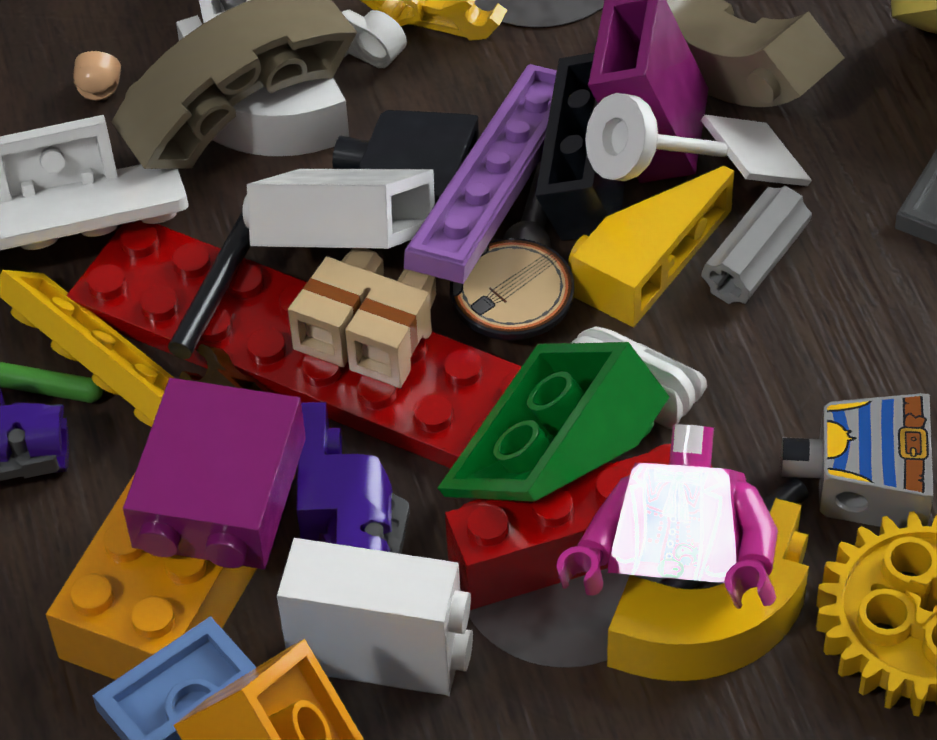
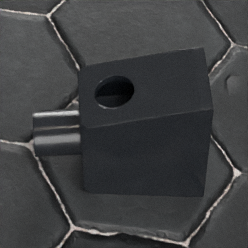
[332,110,479,204]

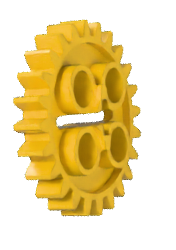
[816,511,937,716]

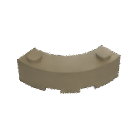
[111,0,357,169]
[666,0,845,107]

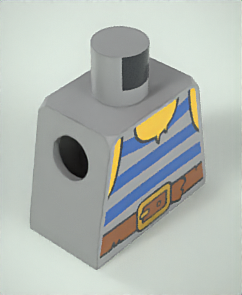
[781,393,933,529]

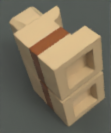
[288,248,436,388]

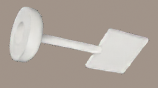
[585,93,812,186]

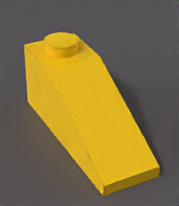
[568,166,734,328]

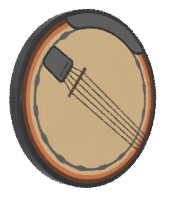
[450,238,574,340]

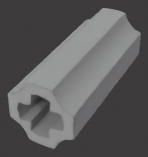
[701,185,812,304]

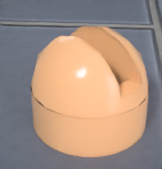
[73,51,121,101]

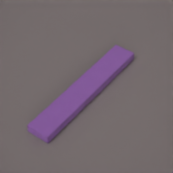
[404,64,557,284]

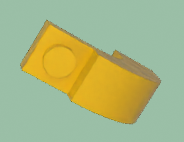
[607,498,809,681]

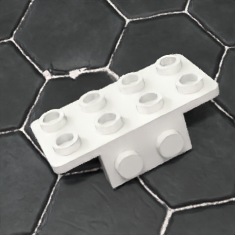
[0,115,189,250]

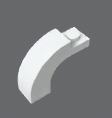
[176,15,349,156]

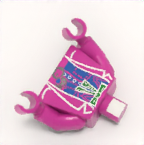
[556,424,778,609]

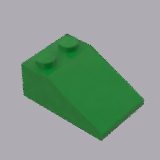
[437,342,670,501]

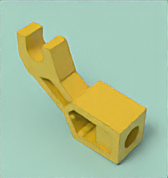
[360,0,508,41]

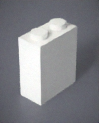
[243,169,435,249]
[277,538,473,696]

